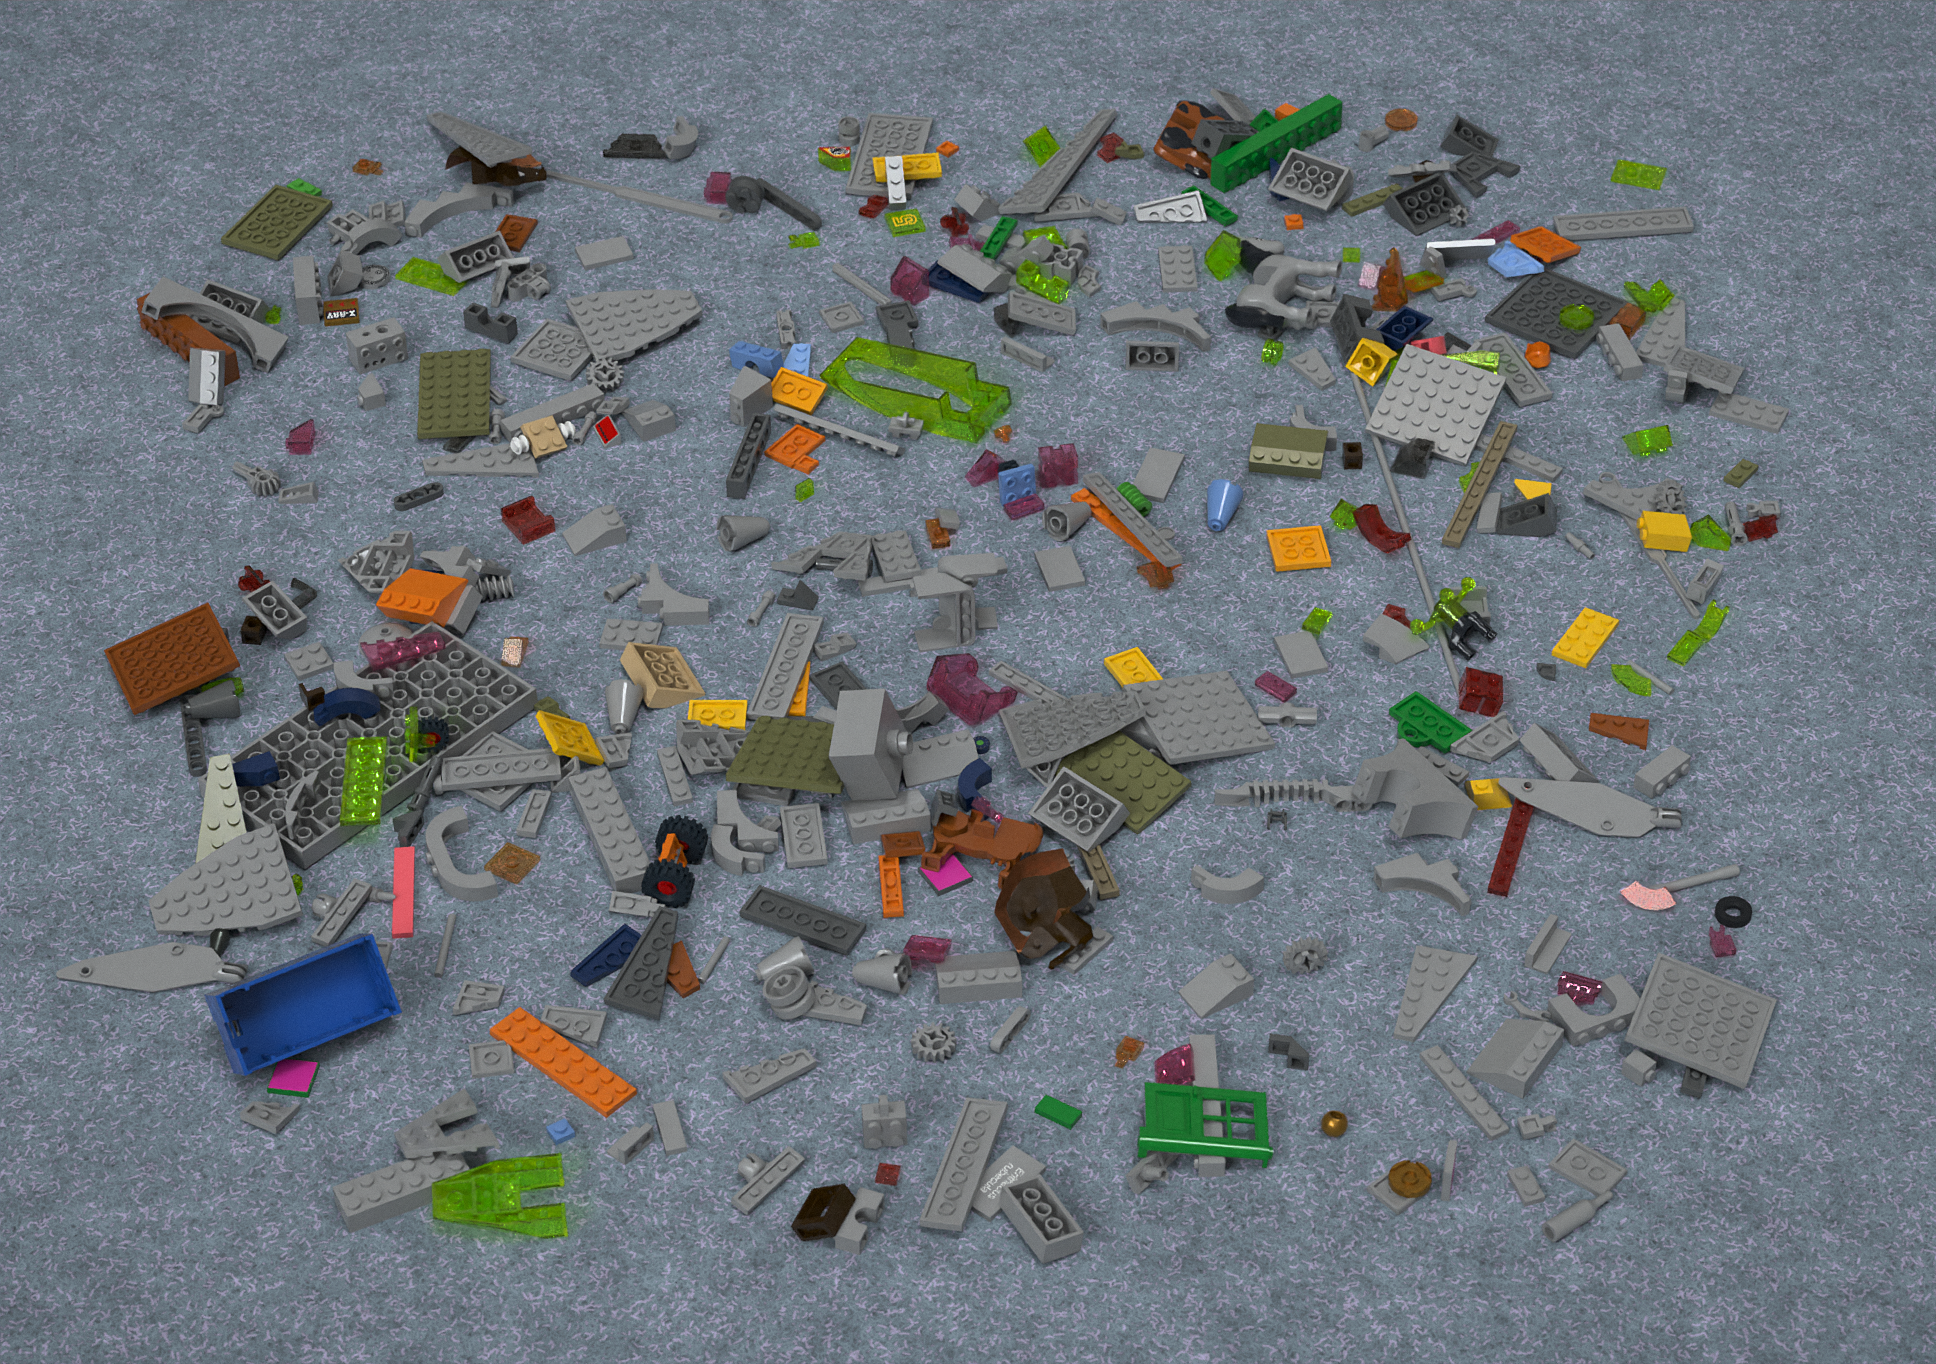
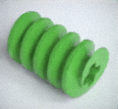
[1117,482,1152,517]

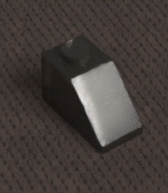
[994,302,1020,339]

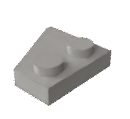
[595,732,632,768]

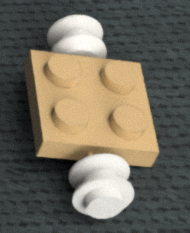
[510,415,576,459]

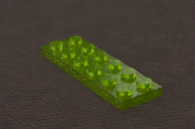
[340,736,388,826]

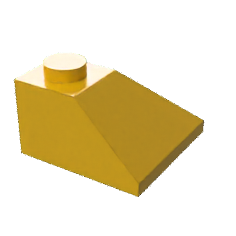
[1345,338,1398,387]
[1514,479,1552,500]
[1465,778,1512,810]

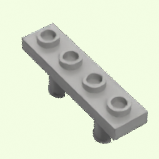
[1125,1151,1193,1194]

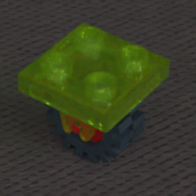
[405,707,449,762]

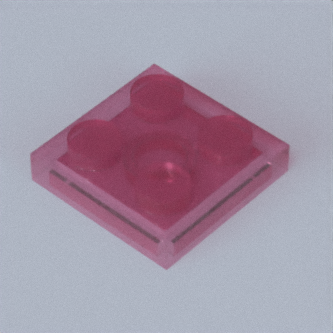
[903,935,952,963]

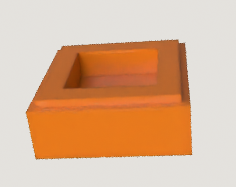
[936,140,959,158]
[794,455,819,475]

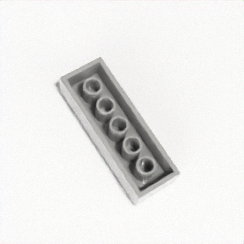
[332,1151,473,1233]

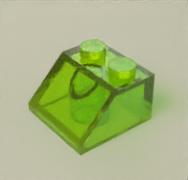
[1622,425,1673,457]

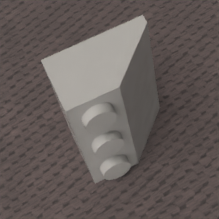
[1126,341,1179,372]
[188,348,225,405]
[242,581,307,639]

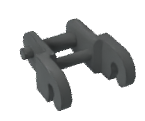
[1267,808,1287,830]

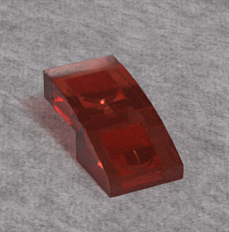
[859,195,888,219]

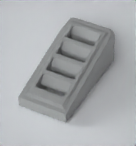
[278,482,319,504]

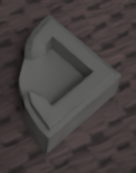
[1536,663,1556,681]

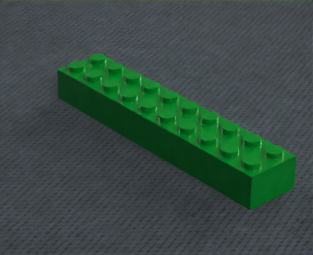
[1211,94,1343,194]

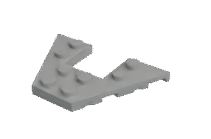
[771,532,872,581]
[394,1089,500,1159]

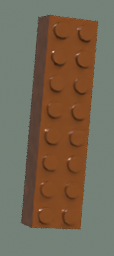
[137,293,240,387]

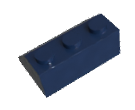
[1376,305,1433,351]

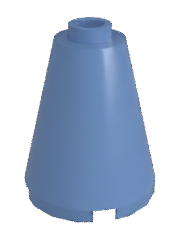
[1207,479,1244,531]

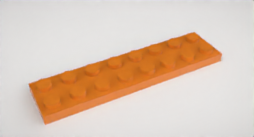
[489,1007,637,1118]

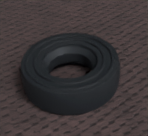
[1715,896,1752,928]

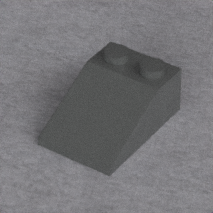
[1440,115,1499,157]
[1496,493,1557,537]

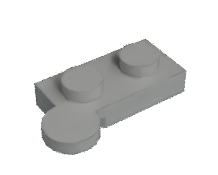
[1431,278,1477,301]
[182,403,224,433]

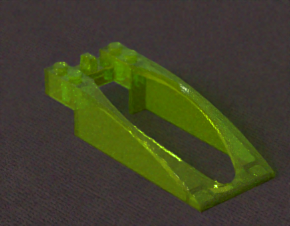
[820,337,1012,443]

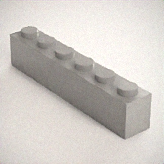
[500,383,605,443]

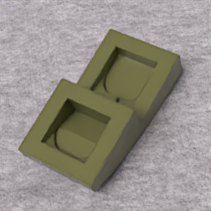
[534,696,570,719]

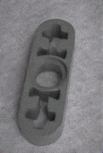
[394,482,444,511]

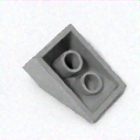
[621,400,676,442]
[562,504,627,556]
[1178,954,1254,1019]

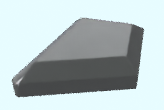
[1258,325,1282,343]

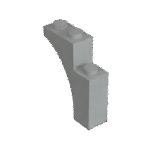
[717,790,779,853]

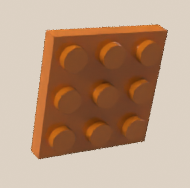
[1510,226,1581,263]

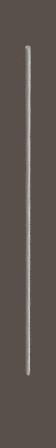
[1348,369,1471,713]

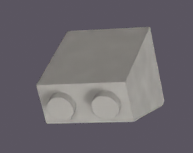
[729,366,773,427]

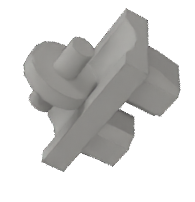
[888,412,924,440]

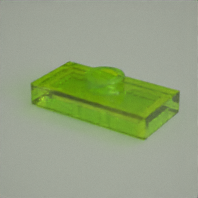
[1302,607,1332,635]

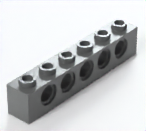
[726,413,771,499]

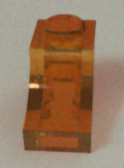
[1136,561,1174,590]

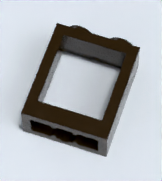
[791,1184,856,1242]

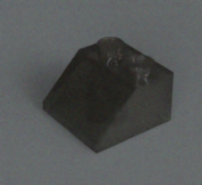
[1390,438,1435,479]

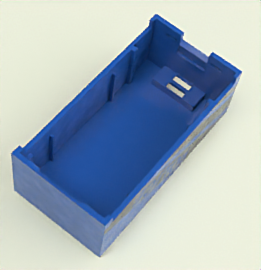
[204,933,402,1076]

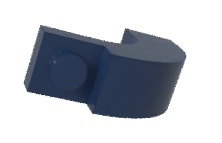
[958,758,992,820]

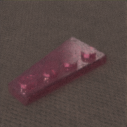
[360,632,446,671]

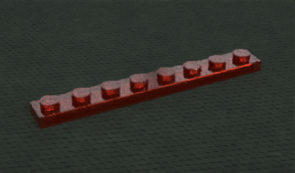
[1487,787,1535,897]

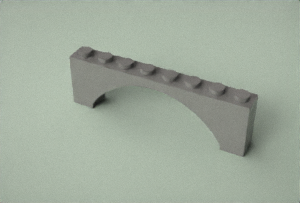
[141,276,289,373]

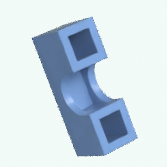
[729,341,784,378]

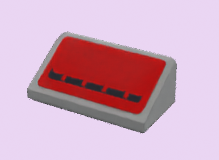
[593,414,621,449]

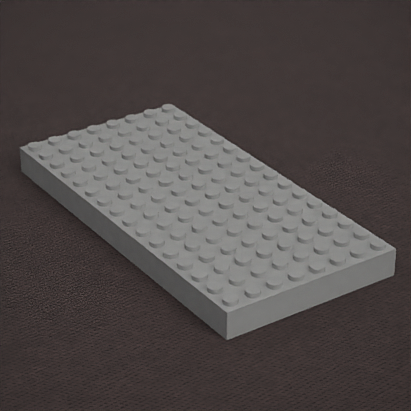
[198,621,538,869]

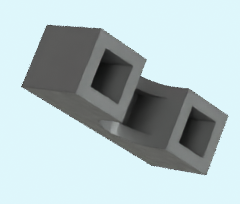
[463,302,518,343]

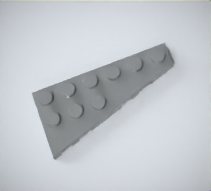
[1636,296,1685,367]

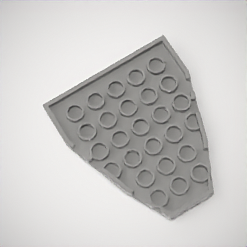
[566,289,702,362]
[999,691,1146,769]
[149,823,303,936]

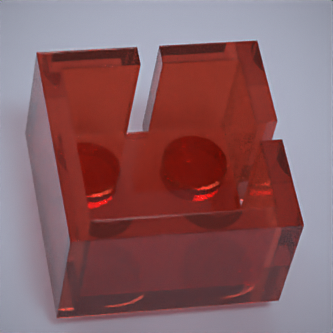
[1459,667,1503,717]

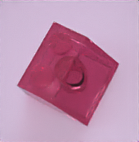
[890,256,929,306]

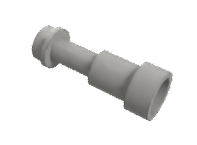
[489,409,505,444]
[603,573,642,603]

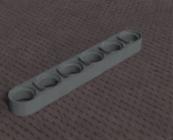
[756,178,822,231]
[180,694,207,777]

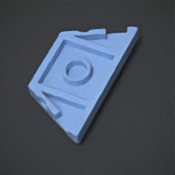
[1488,241,1544,277]

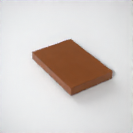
[495,214,538,252]

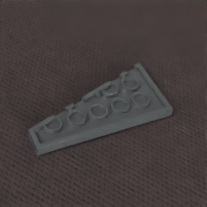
[604,906,679,1020]

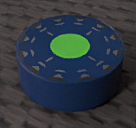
[973,736,990,754]

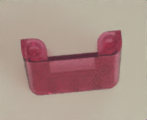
[927,653,1018,725]

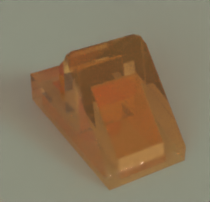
[501,636,529,668]

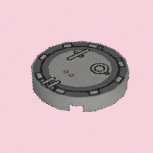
[359,265,391,289]

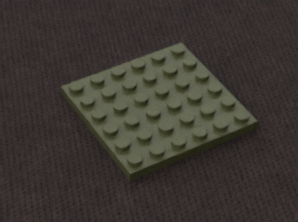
[726,716,844,794]

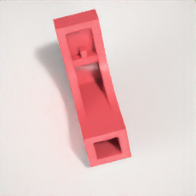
[1410,336,1447,355]

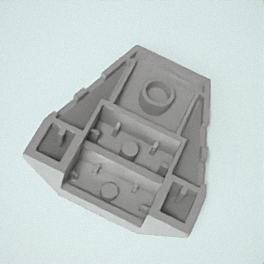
[676,720,750,775]

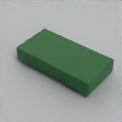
[1035,1095,1082,1130]

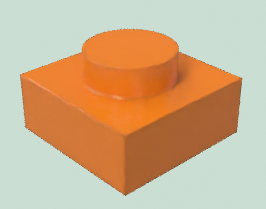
[1284,214,1304,230]

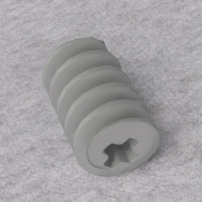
[476,575,515,601]

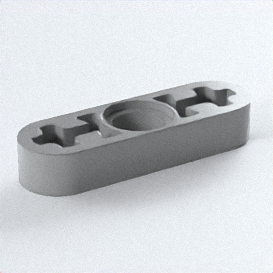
[990,1006,1031,1054]

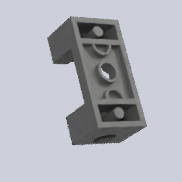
[1191,119,1259,158]
[1330,294,1384,364]

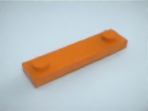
[878,855,904,918]

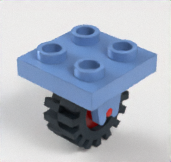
[998,460,1036,507]

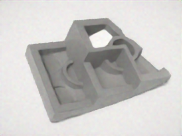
[1363,614,1429,664]

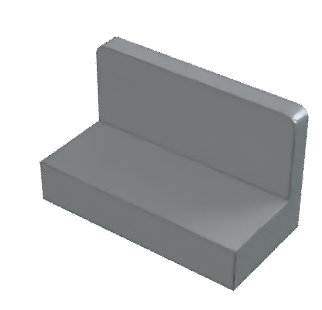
[607,1122,654,1165]

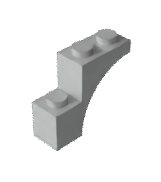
[896,691,949,733]

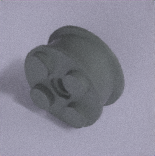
[725,176,765,214]

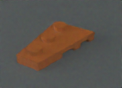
[1589,713,1649,751]
[667,940,700,999]

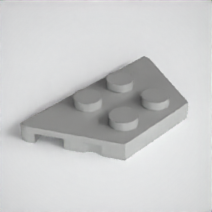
[1034,193,1099,222]
[1450,711,1519,762]

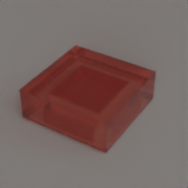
[875,1163,901,1186]

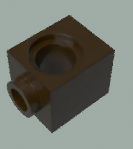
[1342,442,1363,470]
[240,615,267,645]

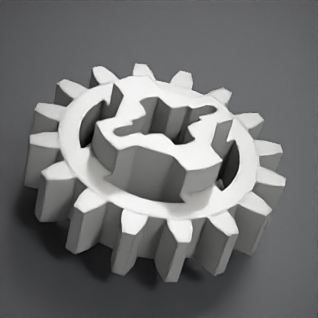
[586,357,624,393]
[1654,480,1687,515]
[1282,936,1328,974]
[911,1022,957,1063]

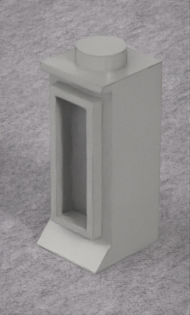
[1686,559,1724,604]

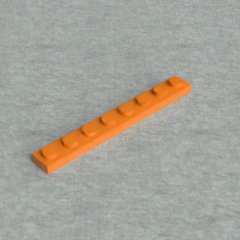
[1071,488,1181,573]

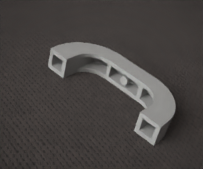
[425,805,498,901]

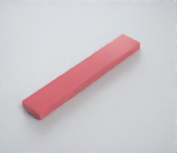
[392,846,415,939]

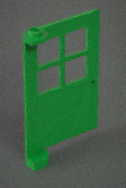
[1137,1082,1273,1168]

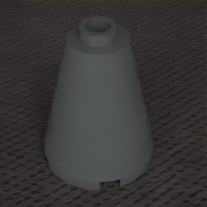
[185,680,240,718]

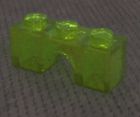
[1016,259,1069,304]

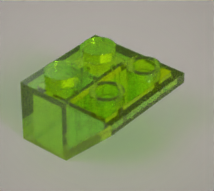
[1204,230,1241,281]

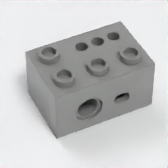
[346,317,408,374]

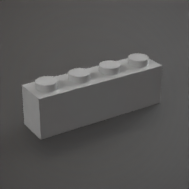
[1596,323,1643,381]

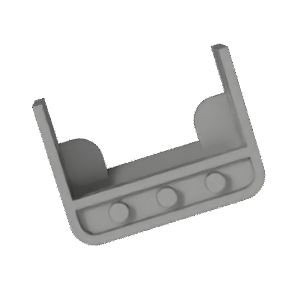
[938,553,998,630]
[913,573,975,653]

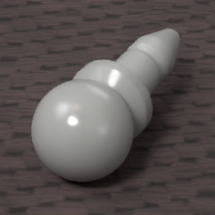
[366,887,396,903]

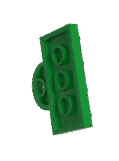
[1389,691,1472,754]

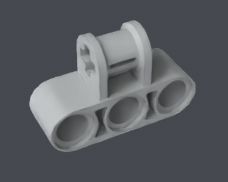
[507,263,551,302]

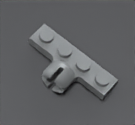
[311,878,373,947]
[731,1146,805,1215]

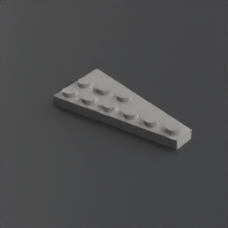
[422,444,539,478]
[1393,945,1478,1042]

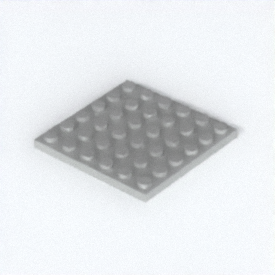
[1365,344,1506,466]
[1122,671,1275,765]
[1624,952,1776,1089]

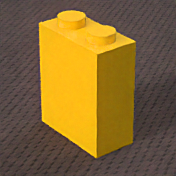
[1637,511,1692,552]

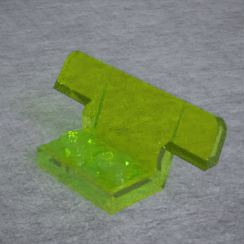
[1623,279,1675,313]

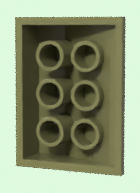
[1249,423,1328,479]

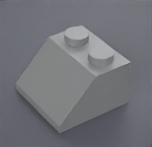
[327,250,364,296]

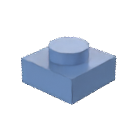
[546,1118,575,1145]

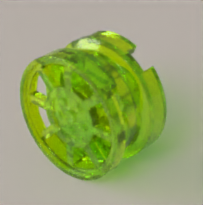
[1261,338,1284,366]

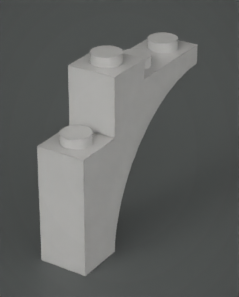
[638,563,710,626]
[1373,853,1471,916]

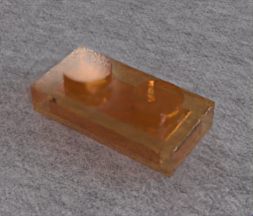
[925,518,950,549]

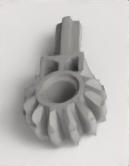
[232,462,281,497]

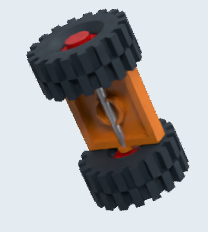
[641,815,708,908]

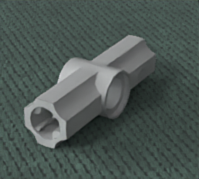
[1258,702,1317,728]

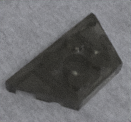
[603,133,666,159]

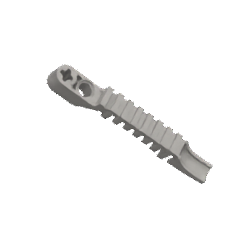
[1214,779,1372,812]

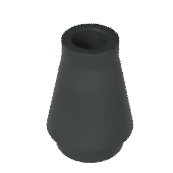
[210,928,230,958]

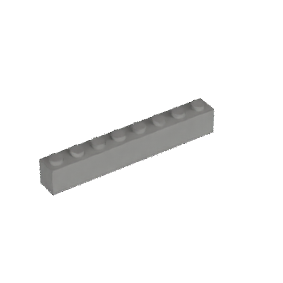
[1185,1034,1225,1177]

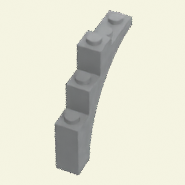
[1100,301,1212,352]
[420,545,483,635]

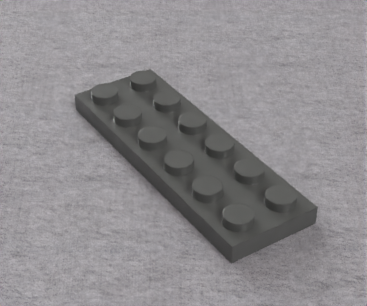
[739,885,866,956]

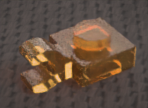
[352,159,383,176]
[1115,1036,1144,1069]

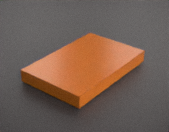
[764,424,825,469]

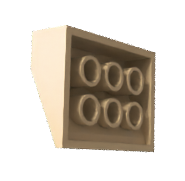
[620,642,706,708]

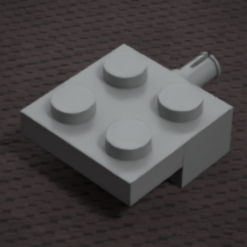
[327,209,370,245]

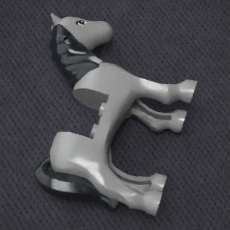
[1225,236,1342,330]

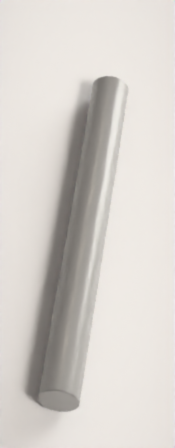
[434,914,456,978]

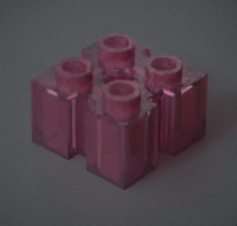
[1038,443,1078,488]

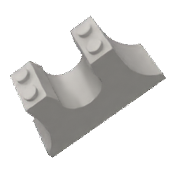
[1352,738,1478,840]

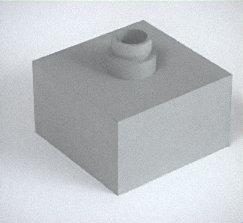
[829,688,913,801]

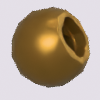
[1321,1110,1348,1137]

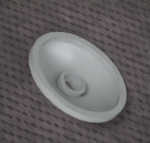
[358,623,413,661]

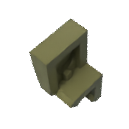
[1115,141,1144,159]

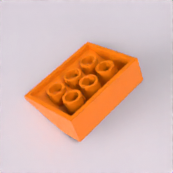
[376,568,469,628]

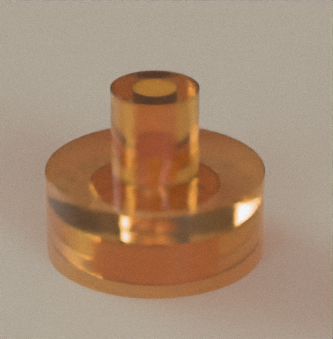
[993,425,1012,443]

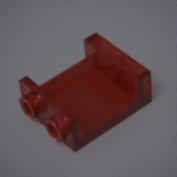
[501,495,555,545]

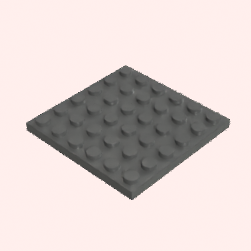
[1485,268,1629,359]

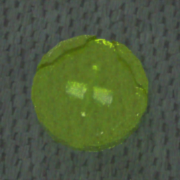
[1559,304,1594,330]

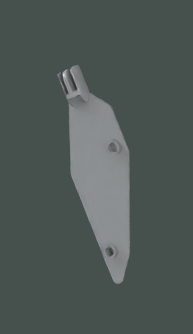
[1498,777,1682,838]
[56,942,248,993]

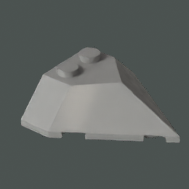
[338,531,414,594]

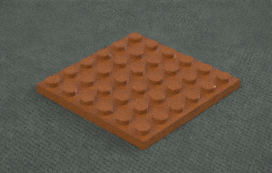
[104,602,240,715]

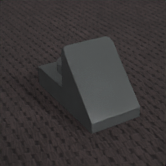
[777,580,819,611]
[393,810,424,847]

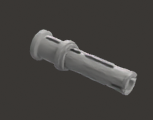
[1725,501,1748,546]

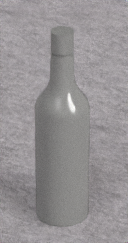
[1542,1190,1613,1243]

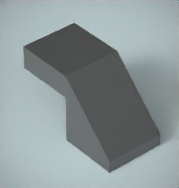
[1268,1034,1309,1071]

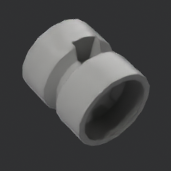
[838,116,860,147]
[1066,228,1090,259]

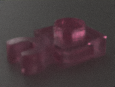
[971,796,1004,823]
[1709,925,1736,958]

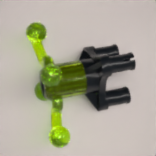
[1410,577,1498,661]

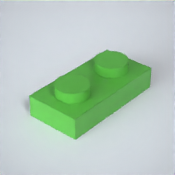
[287,178,322,197]

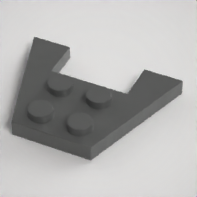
[1452,151,1521,198]

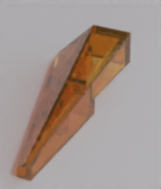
[1371,247,1408,312]

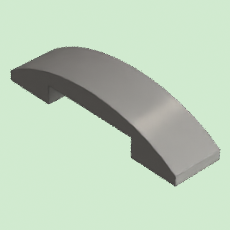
[285,771,322,840]

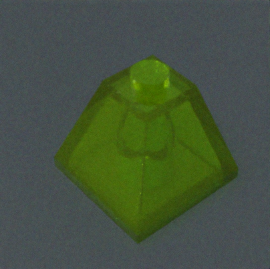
[1023,125,1060,167]

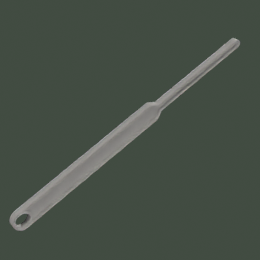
[547,170,733,223]
[1599,472,1700,620]

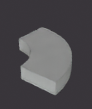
[1078,265,1101,297]

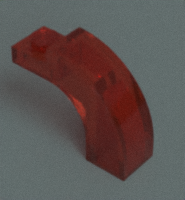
[1352,504,1412,553]

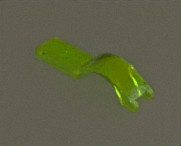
[1667,599,1730,667]

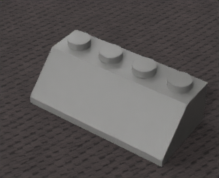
[437,231,513,283]
[937,244,1012,293]
[1520,722,1599,783]
[901,729,978,789]

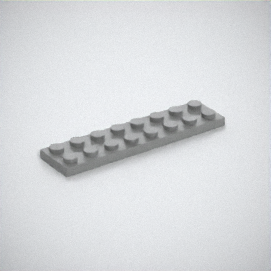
[1553,207,1694,241]
[747,613,824,720]
[919,1097,1008,1231]

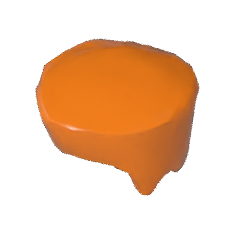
[1524,341,1551,368]

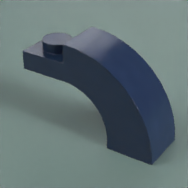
[313,688,381,726]

